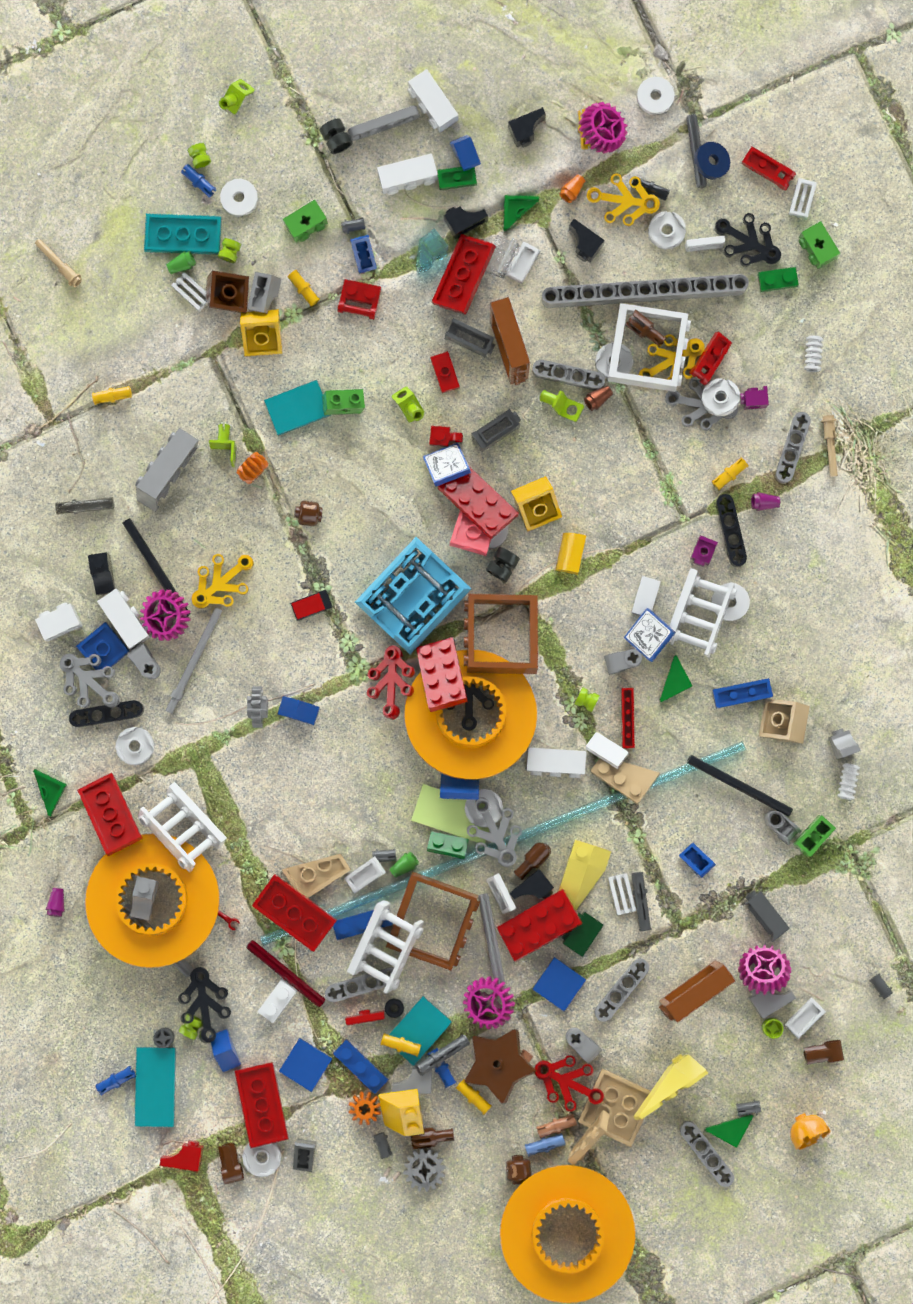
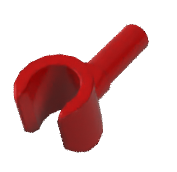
[218,910,240,930]

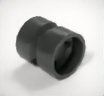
[319,118,353,154]
[486,547,520,582]

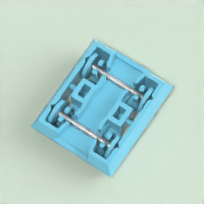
[355,537,471,654]

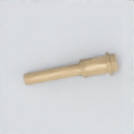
[35,239,82,287]
[821,415,838,477]

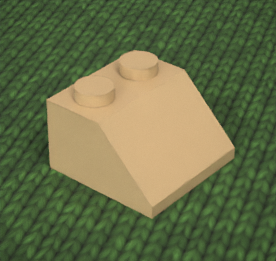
[759,699,810,744]

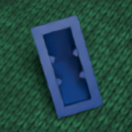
[449,135,481,171]
[350,235,377,274]
[278,696,320,725]
[679,842,716,878]
[209,1029,242,1072]

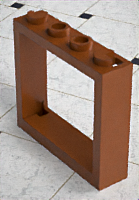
[490,297,530,385]
[464,594,538,674]
[386,872,480,971]
[659,960,736,1023]

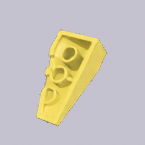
[558,840,611,910]
[634,1054,708,1120]

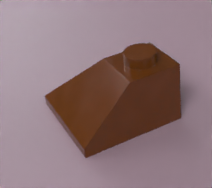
[206,270,249,314]

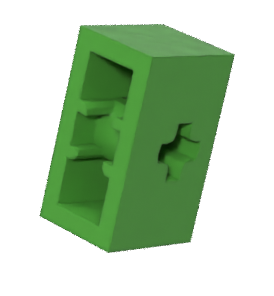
[283,200,328,243]
[799,221,840,269]
[322,389,365,415]
[793,815,836,857]

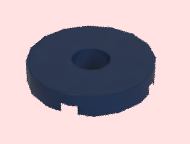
[694,141,731,180]

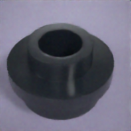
[385,998,404,1018]

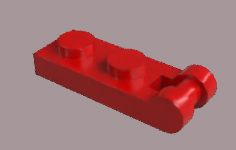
[741,146,796,191]
[690,331,732,385]

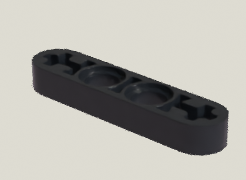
[716,494,747,567]
[69,700,144,727]

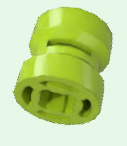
[187,143,212,169]
[218,238,241,263]
[575,687,600,712]
[178,1015,203,1040]
[762,1018,783,1039]

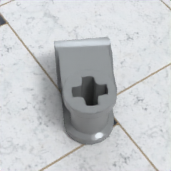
[127,642,161,679]
[604,649,642,675]
[764,810,801,846]
[566,1028,602,1064]

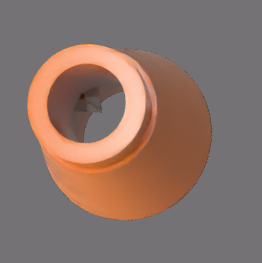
[559,174,585,203]

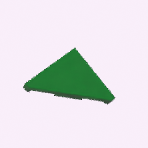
[503,195,539,231]
[660,655,693,702]
[33,769,67,816]
[704,1114,754,1148]

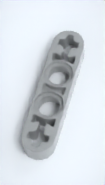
[348,106,420,141]
[532,360,605,390]
[775,412,811,484]
[594,958,649,1022]
[325,967,394,1002]
[680,1121,734,1187]

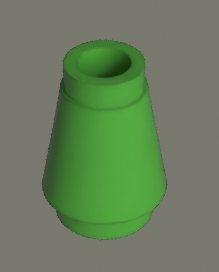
[166,251,196,274]
[390,851,419,878]

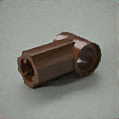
[803,1040,844,1065]
[218,1142,244,1185]

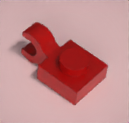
[429,426,463,447]

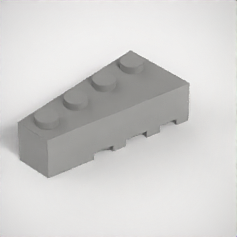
[135,428,198,512]

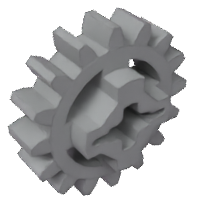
[247,686,268,728]
[403,1148,446,1192]

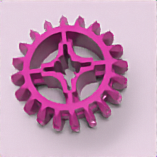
[579,102,628,154]
[140,589,191,641]
[738,944,791,996]
[463,976,515,1030]

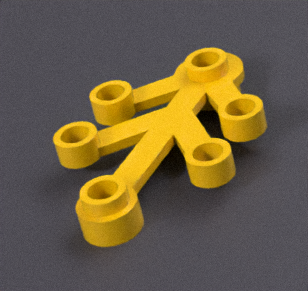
[587,173,660,226]
[638,334,705,380]
[191,554,254,609]

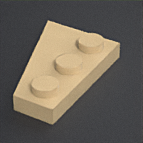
[590,758,660,805]
[281,854,351,898]
[568,1110,610,1165]

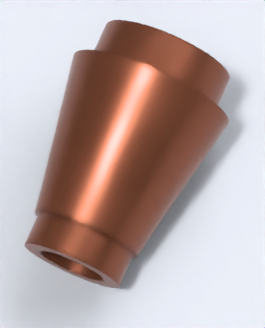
[584,386,613,411]

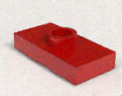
[430,351,460,394]
[345,1009,385,1026]

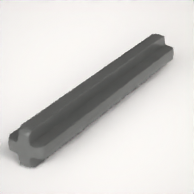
[686,114,707,188]

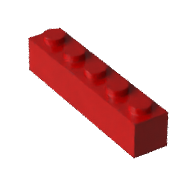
[621,688,635,749]

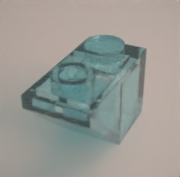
[416,228,448,273]

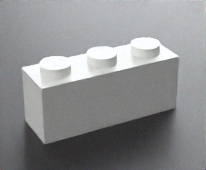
[407,69,458,133]
[377,153,438,195]
[97,589,151,650]
[527,747,586,778]

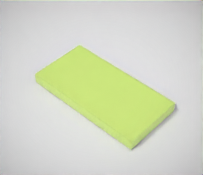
[411,784,489,843]

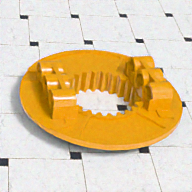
[405,650,537,780]
[85,834,220,968]
[500,1165,635,1303]

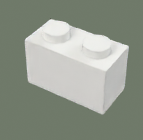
[35,603,83,642]
[258,979,298,1023]

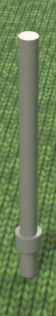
[165,608,222,714]

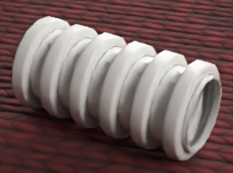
[804,336,823,372]
[837,763,860,800]

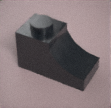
[508,107,546,147]
[444,206,488,240]
[569,219,605,263]
[88,552,115,595]
[509,869,554,900]

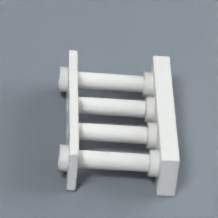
[668,568,737,658]
[137,782,226,872]
[347,900,424,994]

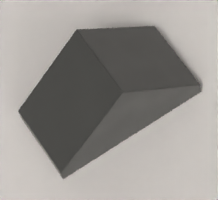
[293,1138,317,1172]

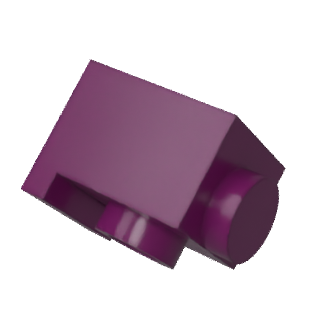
[740,386,769,410]
[690,535,718,567]

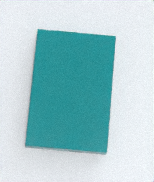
[264,380,331,436]
[389,996,452,1066]

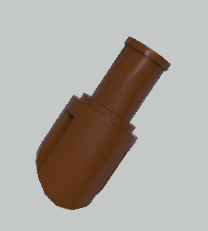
[625,309,667,347]
[514,842,551,880]
[411,1127,454,1149]

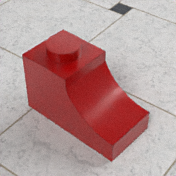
[159,1140,204,1172]

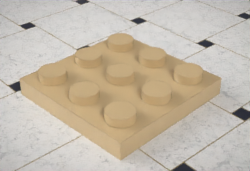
[578,1068,651,1147]

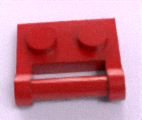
[337,279,382,320]

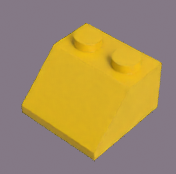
[240,309,282,356]
[511,476,562,532]
[379,1089,424,1136]

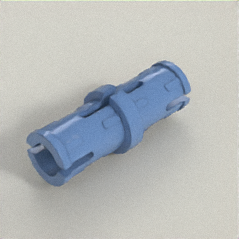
[525,1133,566,1157]

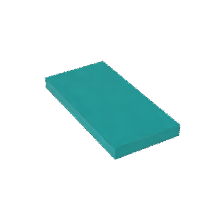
[144,213,222,255]
[135,1047,176,1127]

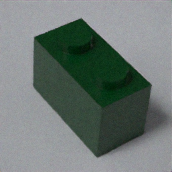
[562,911,604,957]

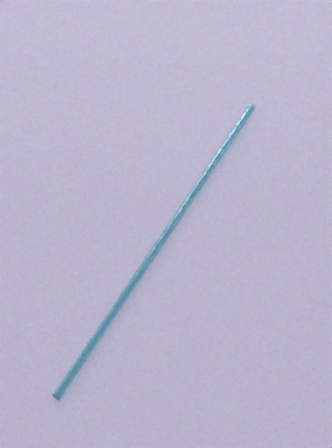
[260,741,746,946]

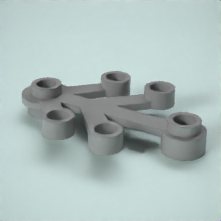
[665,378,738,431]
[60,654,120,708]
[467,797,522,867]

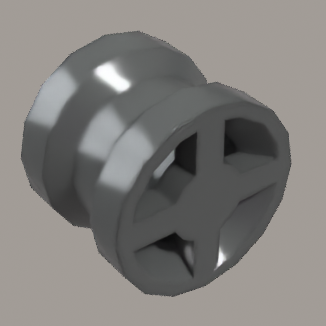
[153,1027,175,1048]

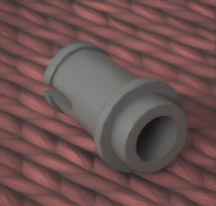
[341,217,365,235]
[372,849,396,862]
[869,974,893,999]
[736,1099,761,1116]
[373,1132,393,1159]

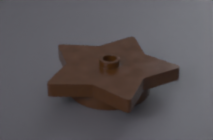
[465,1029,536,1104]

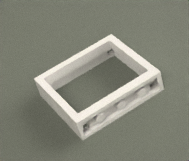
[608,303,691,392]

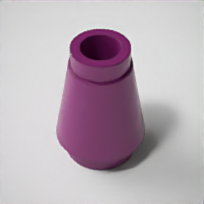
[751,492,781,511]
[45,888,65,917]

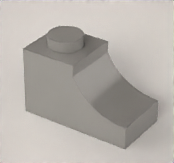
[247,272,282,314]
[828,728,861,759]
[130,877,159,921]
[748,989,796,1019]
[392,1067,432,1094]

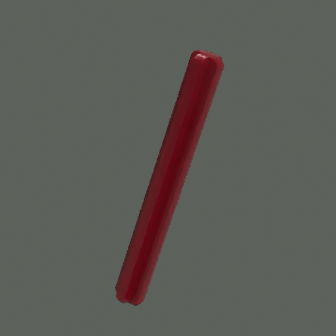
[246,940,325,1007]

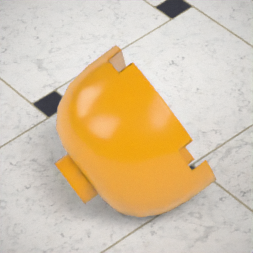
[790,1113,831,1150]

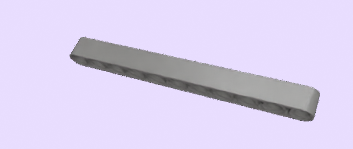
[542,274,749,308]

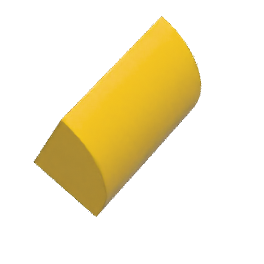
[555,533,586,575]

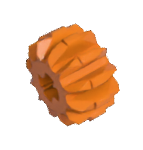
[237,452,268,484]
[348,1091,381,1125]

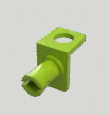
[219,79,255,114]
[391,386,425,423]
[539,390,584,422]
[209,424,236,467]

